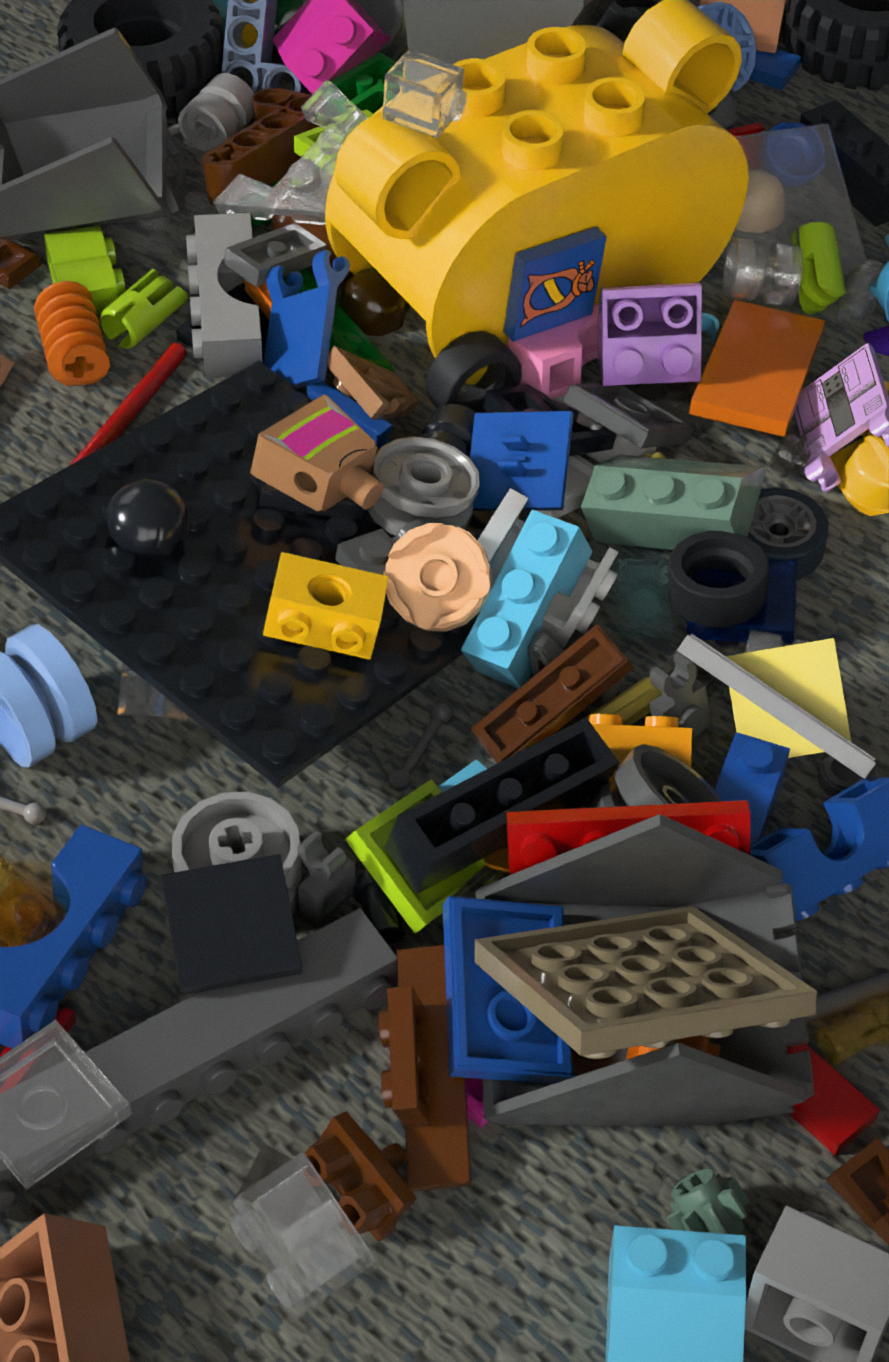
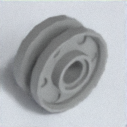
[367,437,480,536]

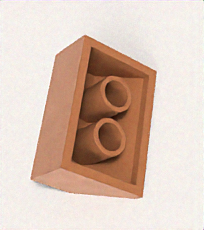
[0,1213,131,1362]

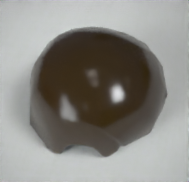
[339,269,410,336]

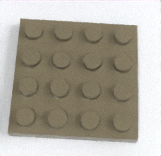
[475,906,817,1059]

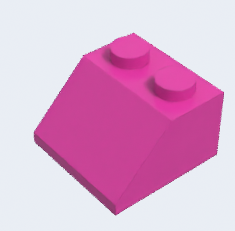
[272,0,391,96]

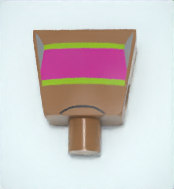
[250,394,384,511]

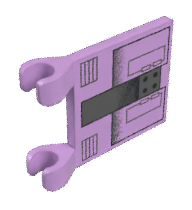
[794,343,889,493]

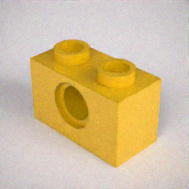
[263,552,389,660]

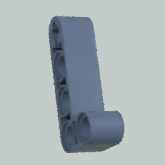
[221,0,310,94]

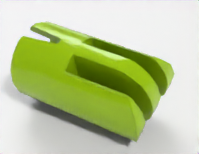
[790,221,846,315]
[99,268,188,349]

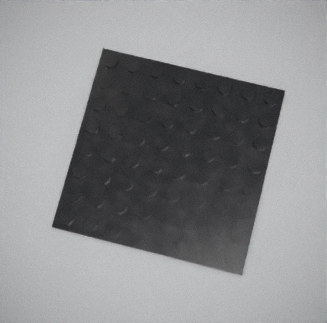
[0,361,486,788]

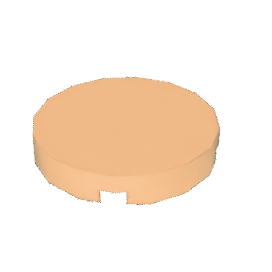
[384,523,492,632]

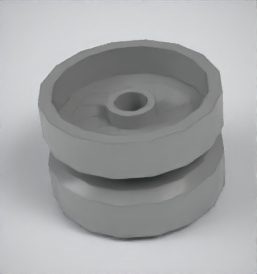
[172,791,302,915]

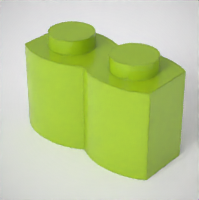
[44,225,126,315]

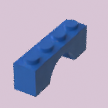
[0,824,147,1054]

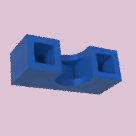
[750,777,889,922]

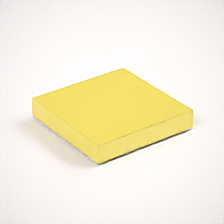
[725,638,851,758]

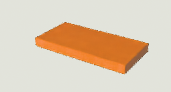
[689,300,826,437]

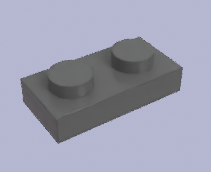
[224,223,327,287]

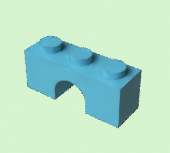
[461,510,593,689]

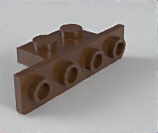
[379,945,472,1192]

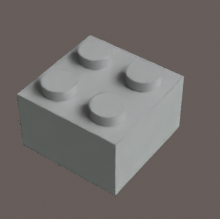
[745,1206,889,1362]

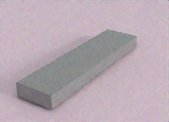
[677,634,876,779]

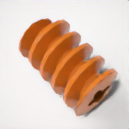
[34,281,110,386]

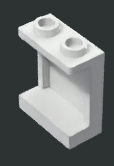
[477,488,618,648]

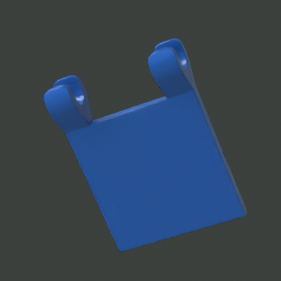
[263,250,350,388]

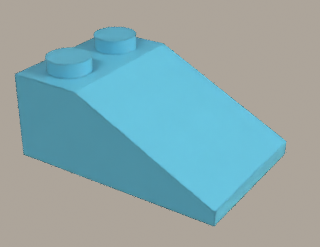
[605,1225,746,1362]

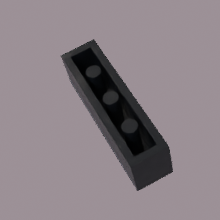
[384,718,620,894]

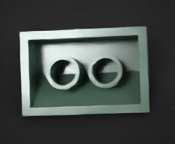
[581,455,766,550]

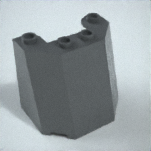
[0,28,185,240]

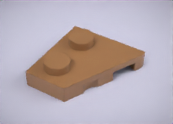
[327,346,420,420]

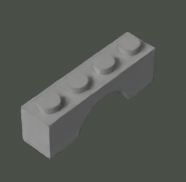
[186,213,262,378]

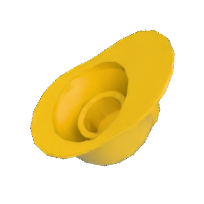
[829,435,889,516]

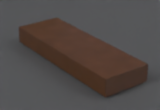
[471,624,634,764]

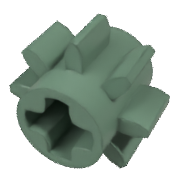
[666,1169,750,1235]

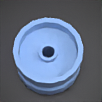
[0,624,98,767]

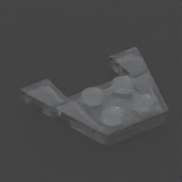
[213,80,368,225]

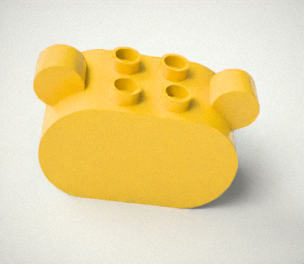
[325,0,749,385]

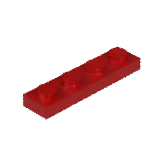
[507,800,750,875]

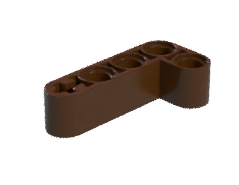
[202,88,328,208]

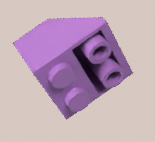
[597,283,702,386]

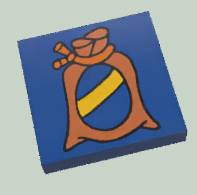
[504,227,607,342]

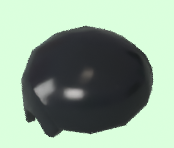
[107,478,190,555]

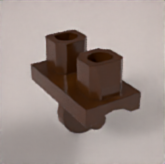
[298,1111,417,1242]

